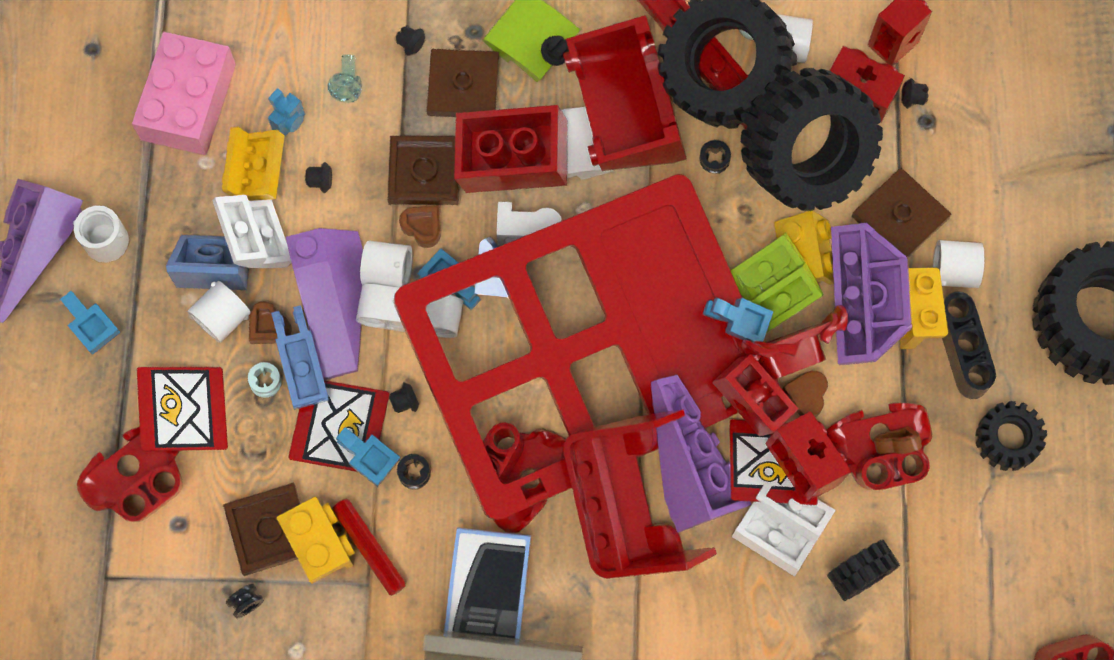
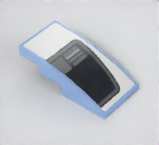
[444,527,531,639]

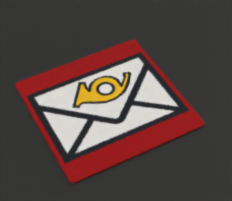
[137,367,228,451]
[288,380,390,472]
[729,419,818,505]

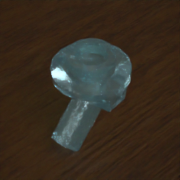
[328,54,362,103]

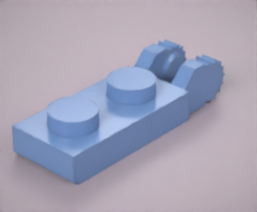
[271,305,329,410]

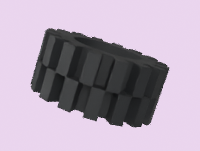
[975,401,1047,471]
[827,540,900,601]

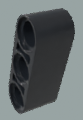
[942,292,996,399]

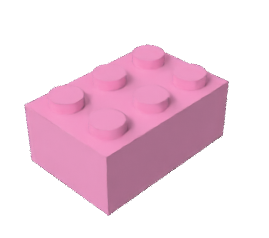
[132,32,236,155]

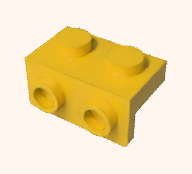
[222,126,285,201]
[774,210,834,285]
[899,268,948,349]
[276,496,355,584]

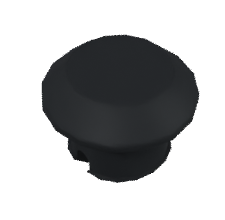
[395,26,425,56]
[541,36,569,66]
[901,78,929,109]
[305,162,332,193]
[389,382,419,413]

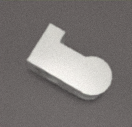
[497,202,562,246]

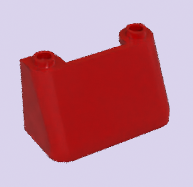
[563,15,687,171]

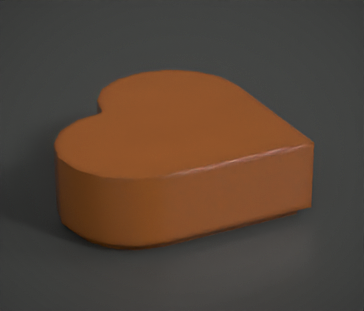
[399,205,441,248]
[249,301,292,344]
[782,371,828,417]
[874,426,922,454]

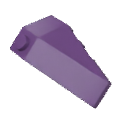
[0,179,83,323]
[285,228,363,380]
[651,375,752,532]

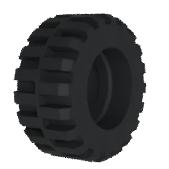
[658,0,797,129]
[740,68,883,211]
[1032,241,1114,385]

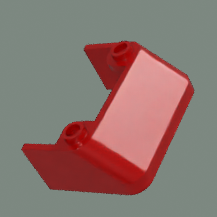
[564,409,717,579]

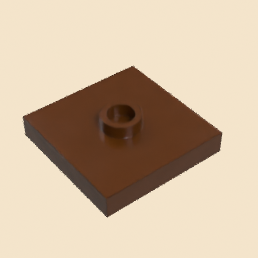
[427,49,499,117]
[388,136,459,205]
[851,168,952,259]
[223,483,301,576]

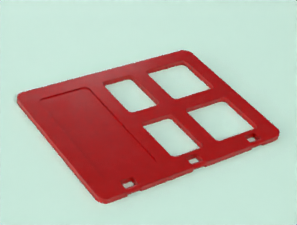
[393,174,779,520]

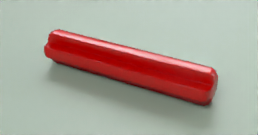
[332,498,406,596]

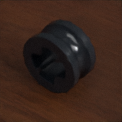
[699,140,731,174]
[397,454,430,489]
[225,584,264,619]

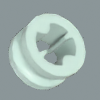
[248,362,282,398]

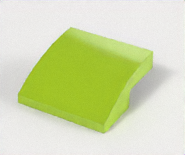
[482,0,580,82]
[730,233,824,333]

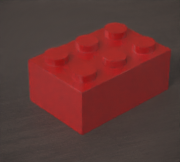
[454,105,567,193]

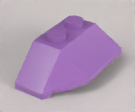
[831,223,912,365]

